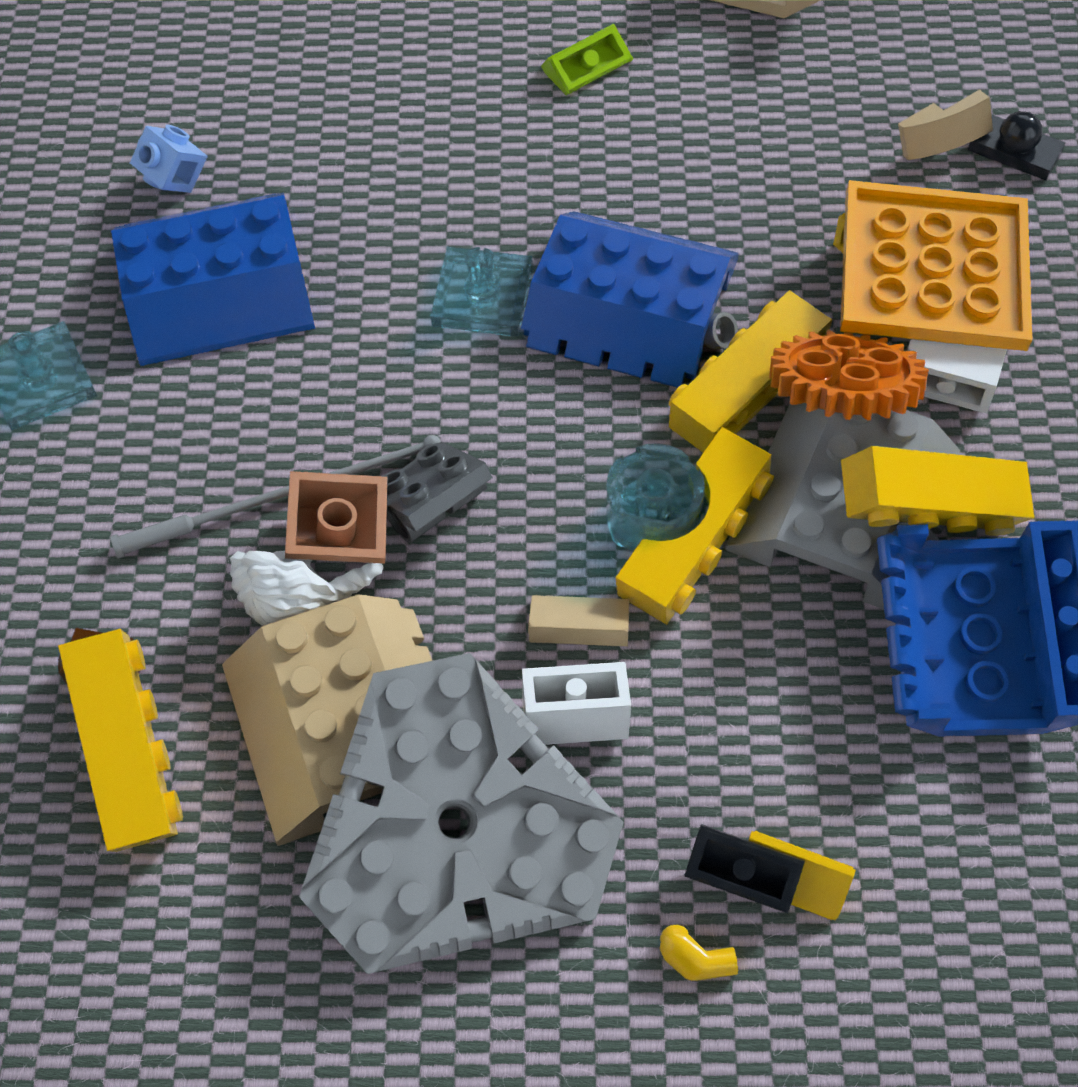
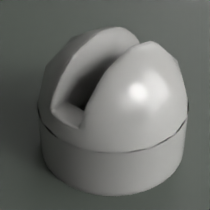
[704,312,738,349]

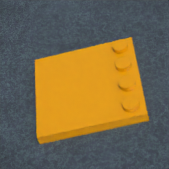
[840,180,1033,351]

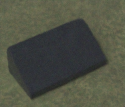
[684,824,805,914]

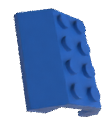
[111,192,315,366]
[521,211,739,388]
[877,520,1078,737]

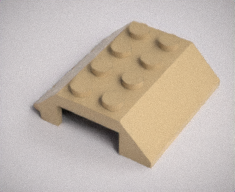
[222,594,432,846]

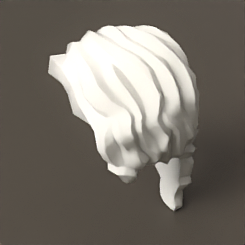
[230,550,384,626]

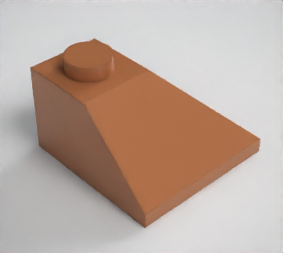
[285,471,387,564]

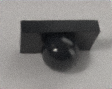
[968,111,1066,181]

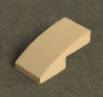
[898,90,993,160]

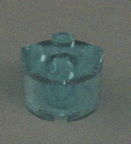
[606,444,705,552]

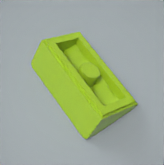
[541,24,633,96]

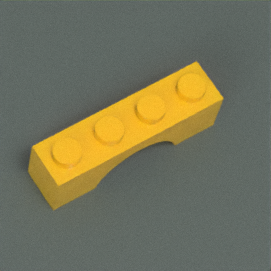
[615,427,774,625]

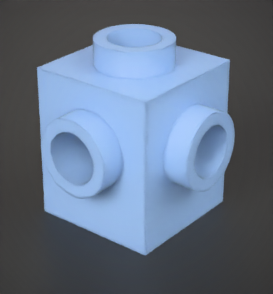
[130,125,208,193]

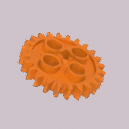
[769,330,929,420]

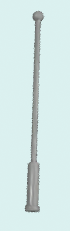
[110,435,441,559]

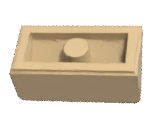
[528,595,629,647]

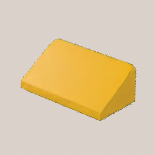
[749,831,856,920]

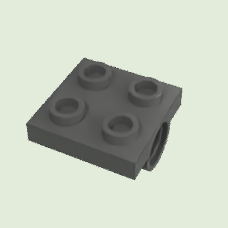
[382,442,493,543]

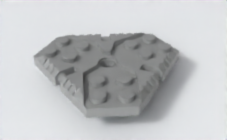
[299,653,624,974]

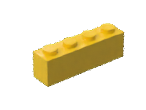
[669,290,832,453]
[841,446,1035,536]
[58,629,183,852]

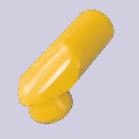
[659,925,738,981]

